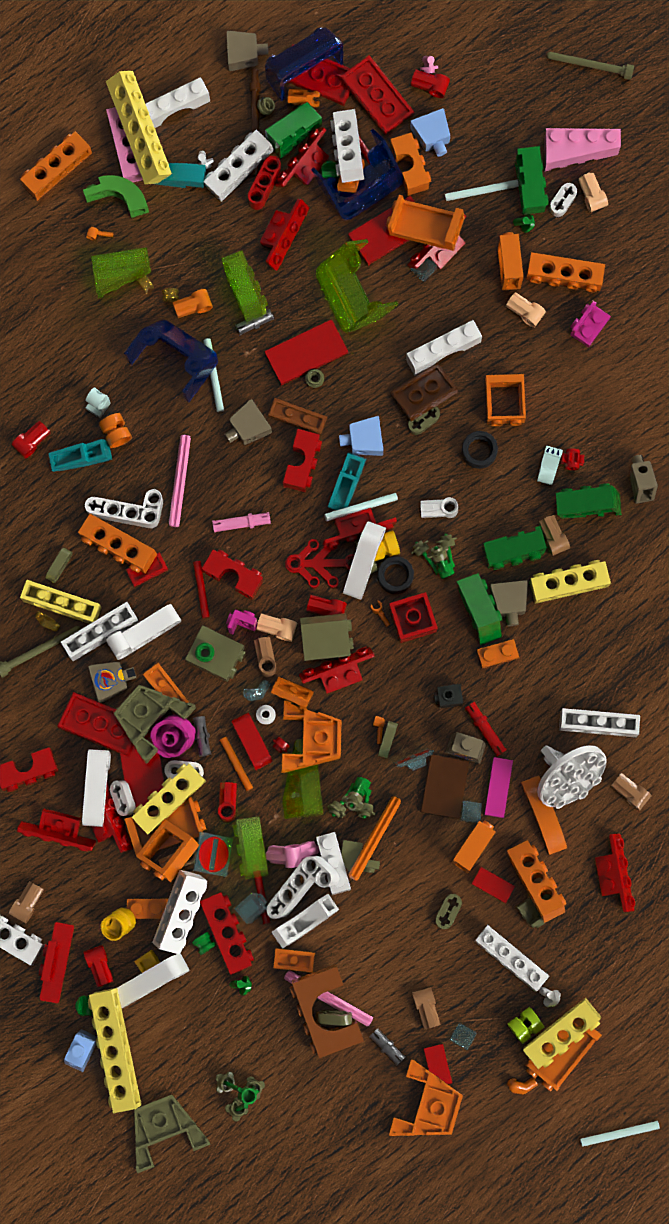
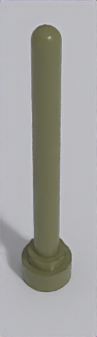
[547,52,635,80]
[0,626,81,678]

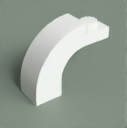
[272,894,339,948]

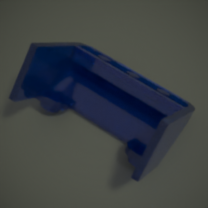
[265,27,343,101]
[311,129,404,220]
[124,320,218,402]

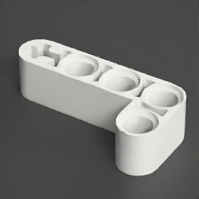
[85,489,163,528]
[343,521,386,600]
[106,604,181,660]
[82,749,111,827]
[266,856,339,919]
[117,953,190,1008]

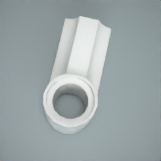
[421,497,458,518]

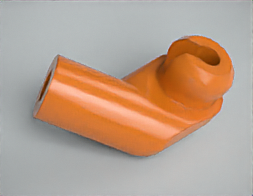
[507,1077,538,1095]

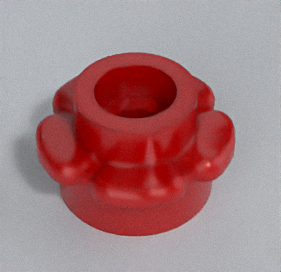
[273,736,290,754]

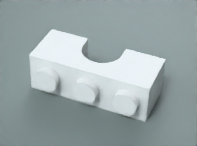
[316,832,351,895]

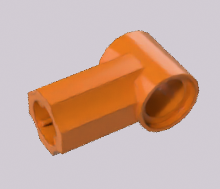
[173,289,213,318]

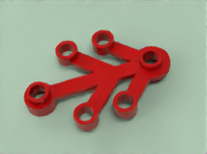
[285,539,354,589]

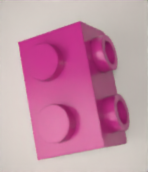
[226,610,258,635]

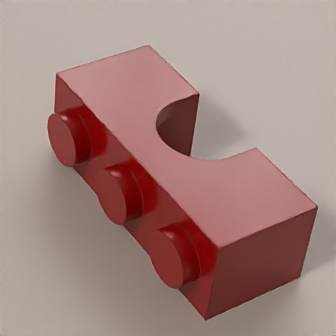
[283,429,322,492]
[202,549,263,600]
[0,747,59,792]

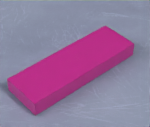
[484,757,513,818]

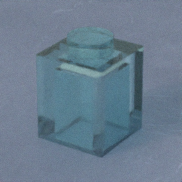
[234,893,267,924]

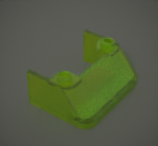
[316,239,399,332]

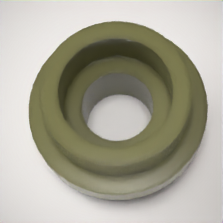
[257,97,275,116]
[305,369,324,388]

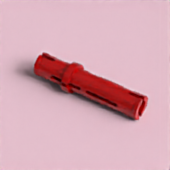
[464,702,507,756]

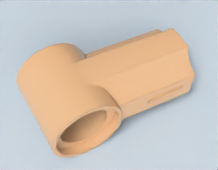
[578,173,608,212]
[506,292,546,328]
[256,614,297,642]

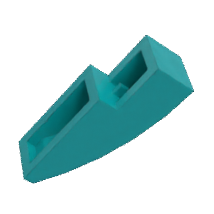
[156,163,206,188]
[49,439,112,472]
[328,452,367,510]

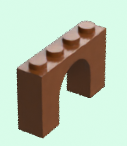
[289,964,364,1058]

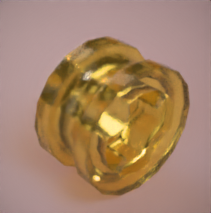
[137,274,154,293]
[162,288,179,302]

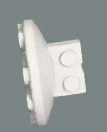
[537,745,606,809]

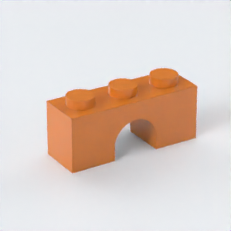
[390,132,431,196]

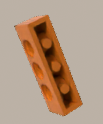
[20,131,92,201]
[526,252,605,292]
[78,514,157,574]
[507,840,566,923]

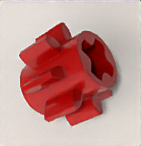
[561,448,585,470]

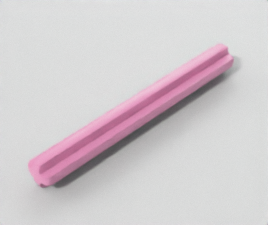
[169,435,191,527]
[284,970,373,1026]

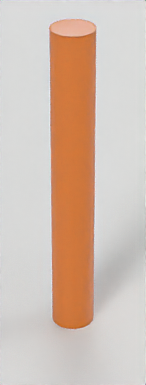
[220,737,253,791]

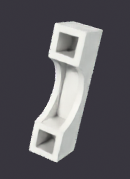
[146,77,210,128]
[406,320,482,376]

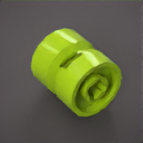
[507,1007,545,1044]

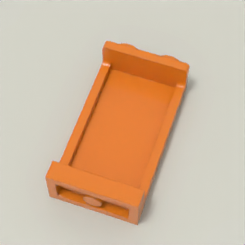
[386,195,465,251]
[125,797,207,856]
[525,1009,602,1092]

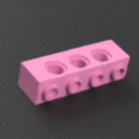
[106,107,143,182]

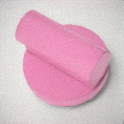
[420,56,438,73]

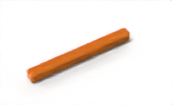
[349,796,401,881]

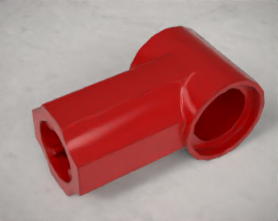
[411,70,450,98]
[12,421,50,459]
[306,595,347,616]
[218,782,237,823]
[83,945,114,987]

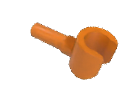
[86,227,113,240]
[371,600,390,627]
[373,716,385,744]

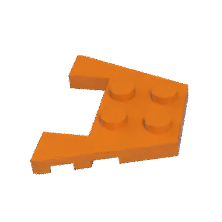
[281,701,341,773]
[389,1059,463,1136]

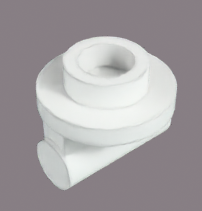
[198,151,214,169]
[539,987,561,1007]

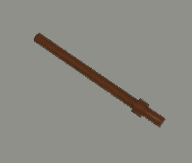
[250,69,261,177]

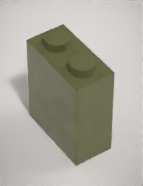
[300,613,354,661]
[185,625,246,682]

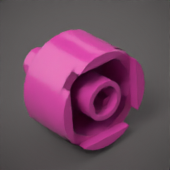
[151,714,196,758]

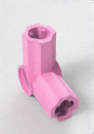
[266,841,319,868]

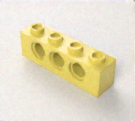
[529,560,611,604]
[20,580,101,624]
[132,764,206,835]
[523,997,601,1069]

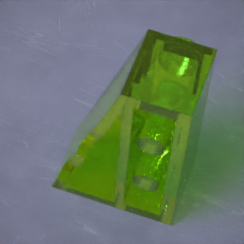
[91,247,151,298]
[221,250,268,322]
[233,816,269,880]

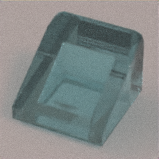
[411,258,437,282]
[461,801,482,823]
[450,1023,477,1050]

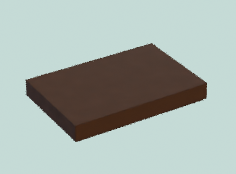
[390,363,458,422]
[421,754,469,819]

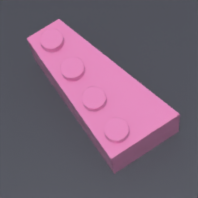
[544,128,621,172]

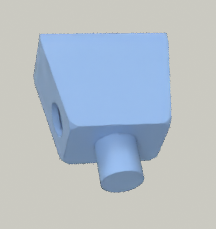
[410,108,450,157]
[339,416,383,456]
[64,1029,97,1072]

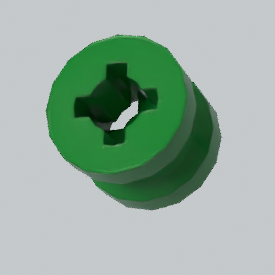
[192,932,216,956]

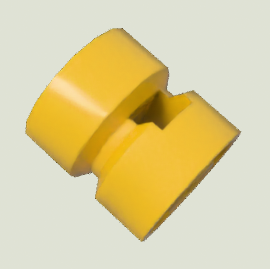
[374,530,400,561]
[101,908,136,941]

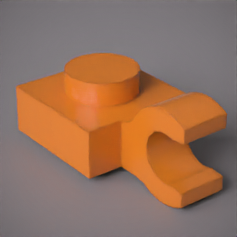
[288,89,320,107]

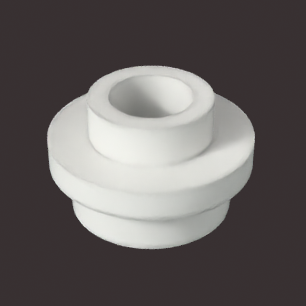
[256,705,276,725]

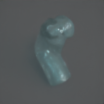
[243,679,271,701]

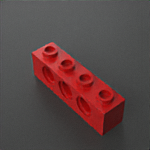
[200,892,254,975]

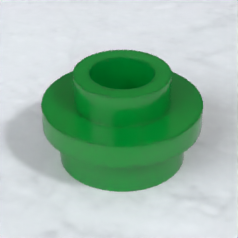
[195,643,215,662]

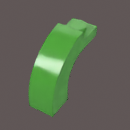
[83,175,149,218]

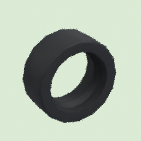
[461,431,498,469]
[378,556,414,594]

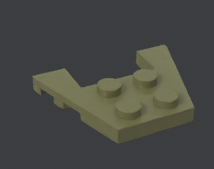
[114,685,196,764]
[134,1095,211,1173]

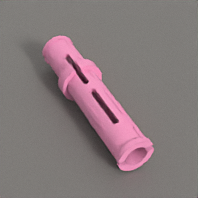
[213,512,271,533]

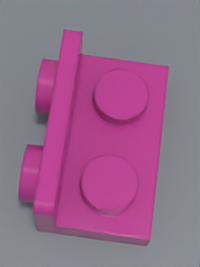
[570,301,611,348]

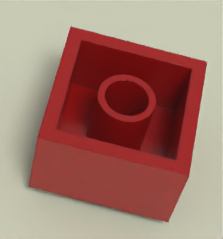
[389,592,438,643]

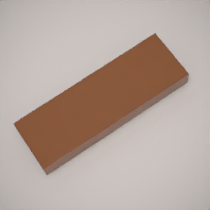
[268,398,328,435]

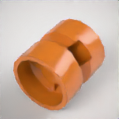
[99,413,132,448]

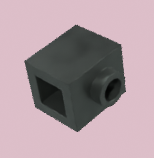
[434,684,463,709]

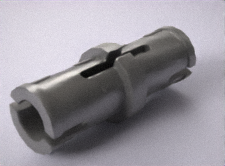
[235,309,274,335]
[193,716,211,757]
[369,1028,406,1066]

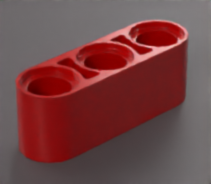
[248,156,281,210]
[231,712,273,770]

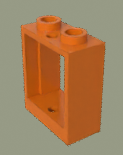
[497,232,523,290]
[485,374,526,427]
[136,819,199,882]
[451,820,496,874]

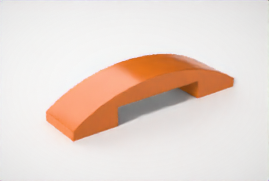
[521,776,567,855]

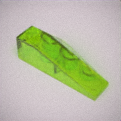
[283,739,323,819]

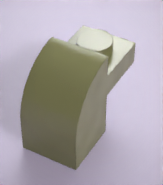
[342,840,380,873]

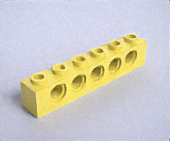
[106,71,172,184]
[88,988,141,1113]

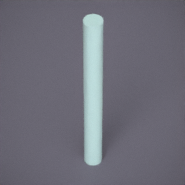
[445,180,519,201]
[203,339,224,412]
[324,493,398,521]
[580,1121,660,1147]

